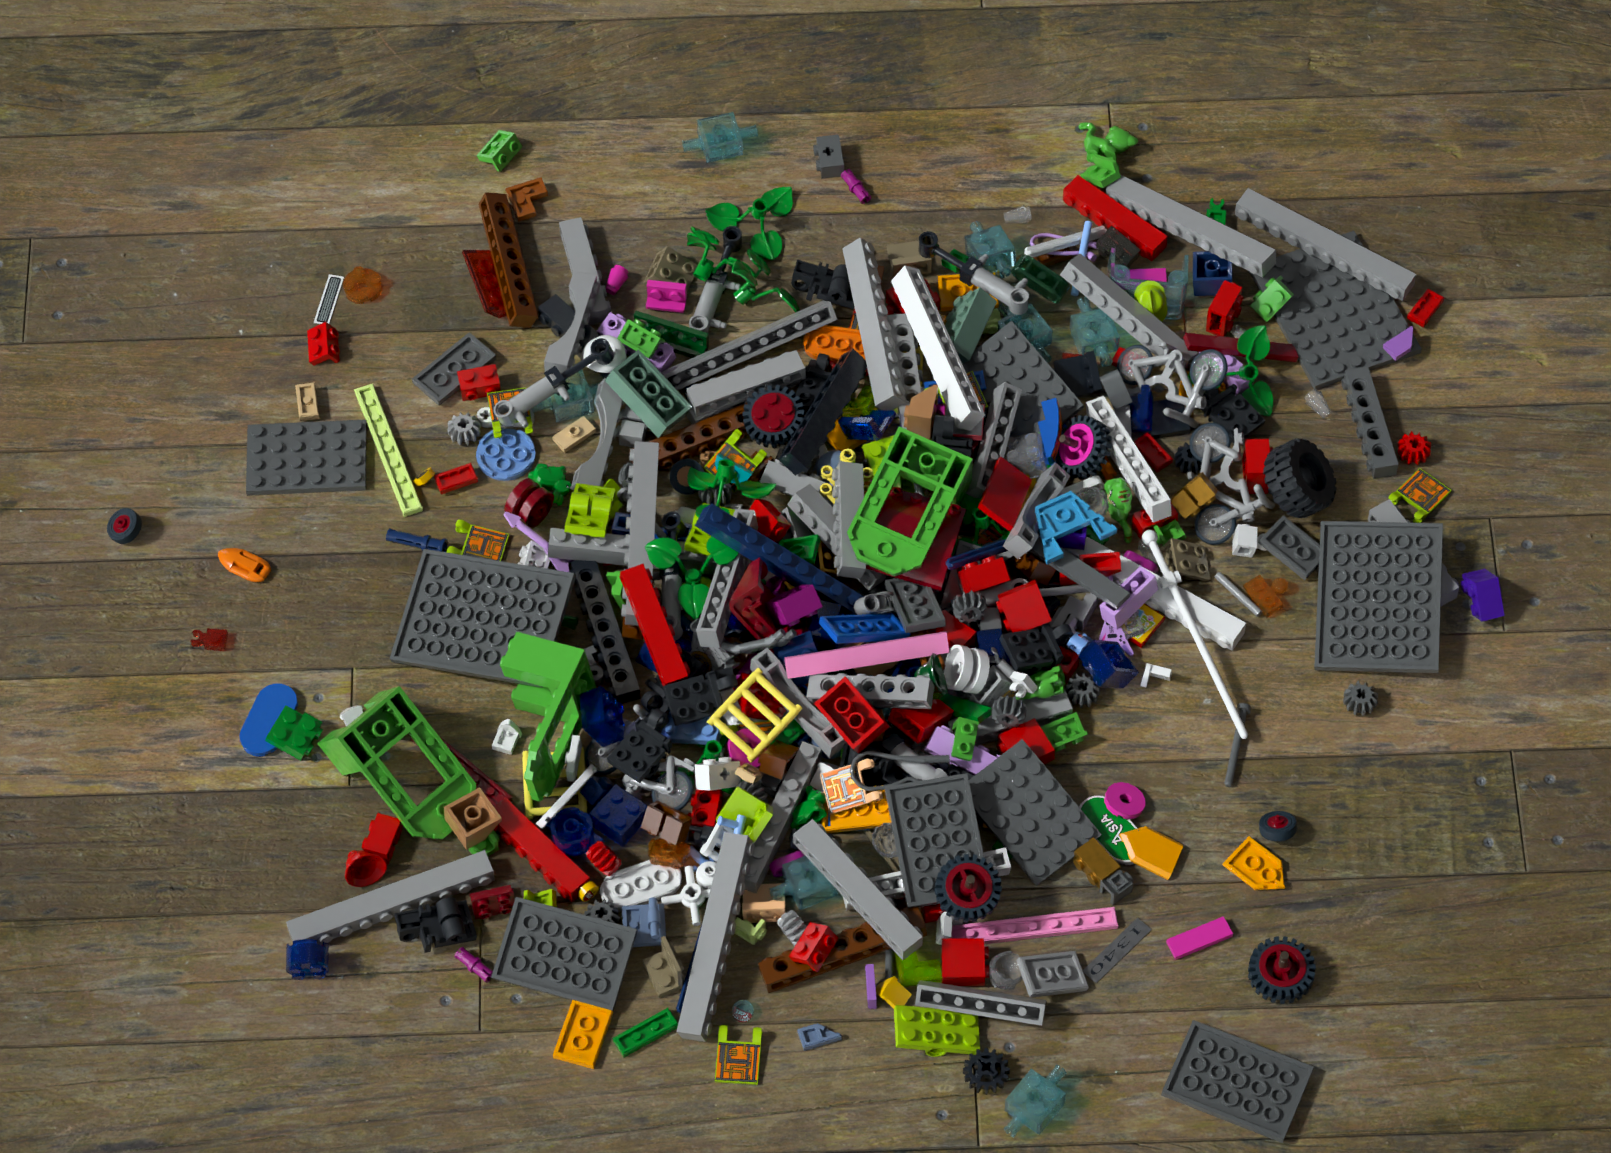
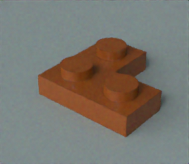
[505,177,548,222]

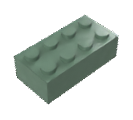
[945,288,997,364]
[605,350,692,438]

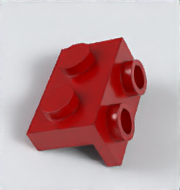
[307,322,340,366]
[457,364,501,401]
[789,922,838,972]

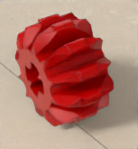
[1397,431,1431,466]
[586,841,622,876]

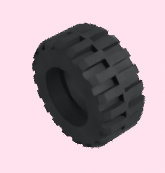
[1263,438,1337,518]

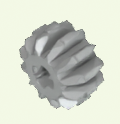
[447,412,481,445]
[777,910,807,946]

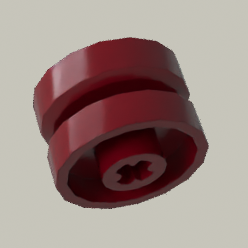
[504,478,554,529]

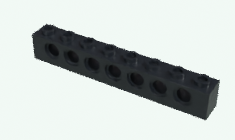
[569,560,641,705]

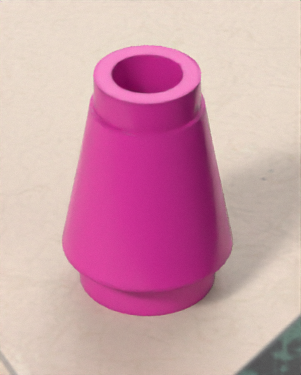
[606,265,629,295]

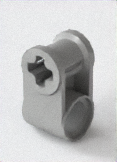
[854,591,895,615]

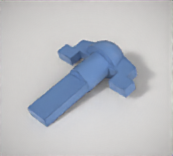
[686,846,715,872]

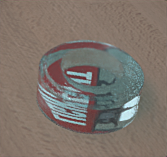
[732,1000,754,1023]

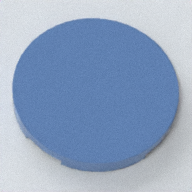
[476,427,536,481]

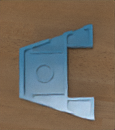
[1035,491,1117,564]

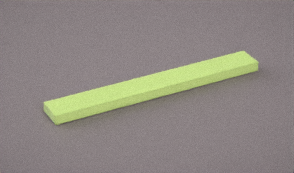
[354,383,423,517]

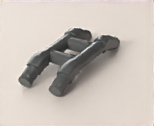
[721,629,797,654]

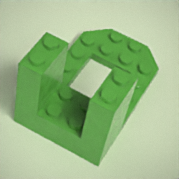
[847,427,973,576]
[500,632,598,802]
[317,686,476,840]

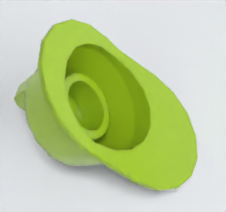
[1134,280,1167,322]

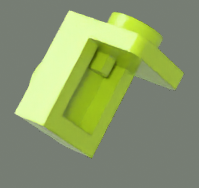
[523,889,557,908]

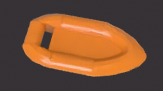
[218,548,271,582]

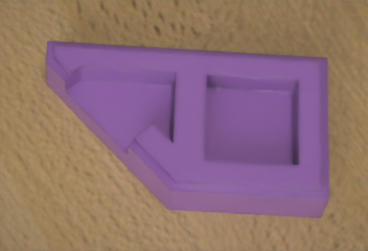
[1383,326,1413,361]
[865,964,877,1009]

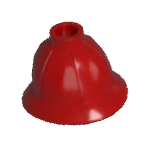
[345,850,387,887]

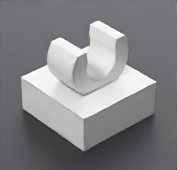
[1009,671,1038,698]

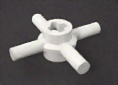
[661,866,710,926]

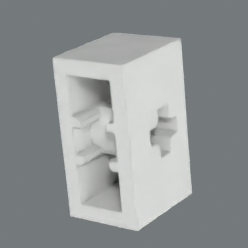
[695,757,741,791]

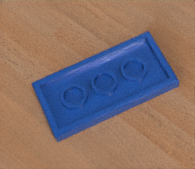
[819,613,910,644]

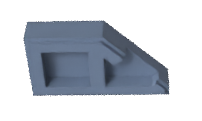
[797,1023,842,1051]

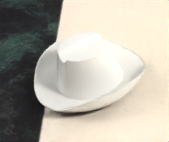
[581,335,626,373]

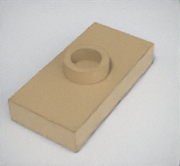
[295,382,320,421]
[552,416,596,453]
[734,763,764,784]

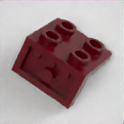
[470,885,515,919]

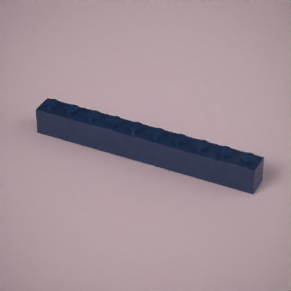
[695,503,868,615]

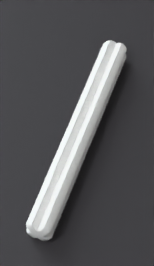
[1024,226,1107,259]

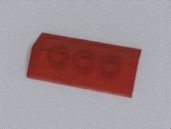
[462,250,507,318]

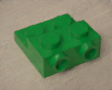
[779,534,820,564]
[265,705,324,761]

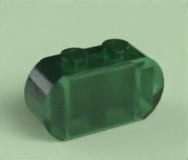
[1011,254,1070,304]

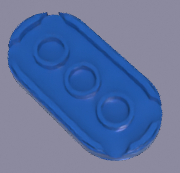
[240,683,298,757]

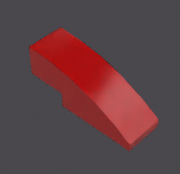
[1059,552,1121,586]

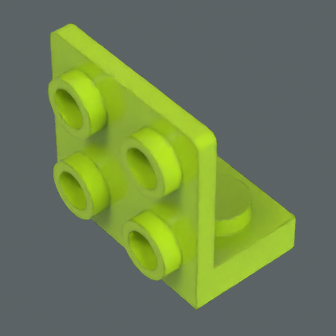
[716,786,773,843]

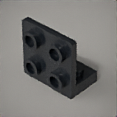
[1053,351,1102,397]

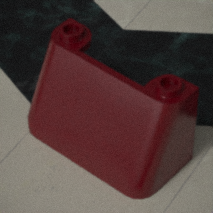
[729,557,809,655]

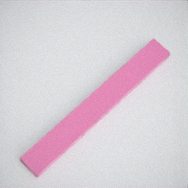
[784,631,949,679]
[951,907,1118,944]

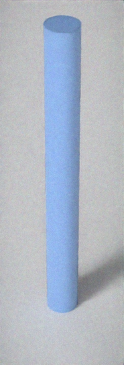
[1071,221,1092,296]

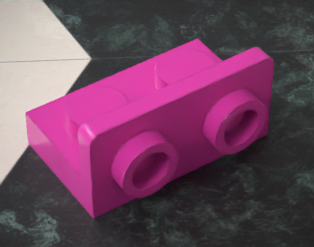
[646,280,687,313]

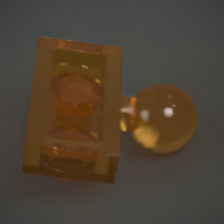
[1243,575,1288,618]

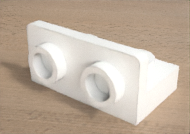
[518,540,550,569]

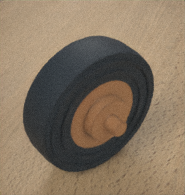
[669,459,705,495]

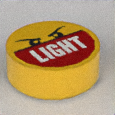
[578,881,599,902]

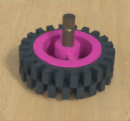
[1054,415,1112,479]

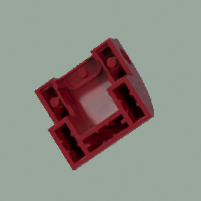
[866,487,966,591]

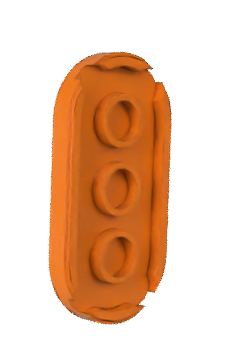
[803,325,866,363]

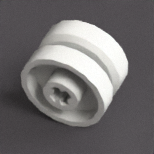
[943,645,990,694]

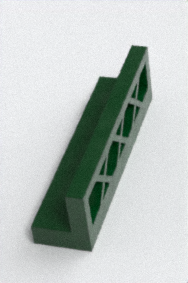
[634,311,709,358]

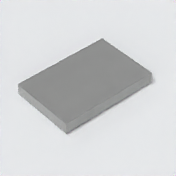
[1017,951,1089,998]

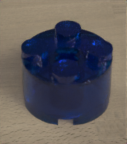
[551,807,594,856]
[286,939,329,980]

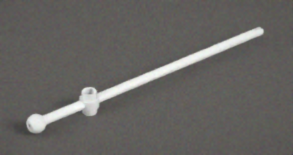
[1142,530,1248,739]

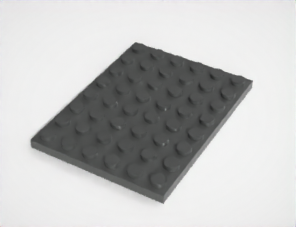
[1249,231,1422,390]
[1314,521,1443,673]
[390,549,576,688]

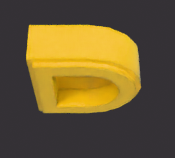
[413,467,435,486]

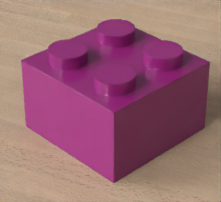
[765,585,823,626]

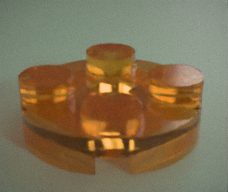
[343,266,382,304]
[648,837,690,869]

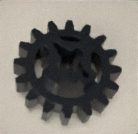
[963,1048,1010,1095]

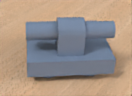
[622,897,666,947]

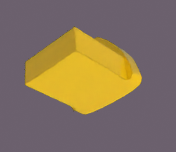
[876,976,912,1009]

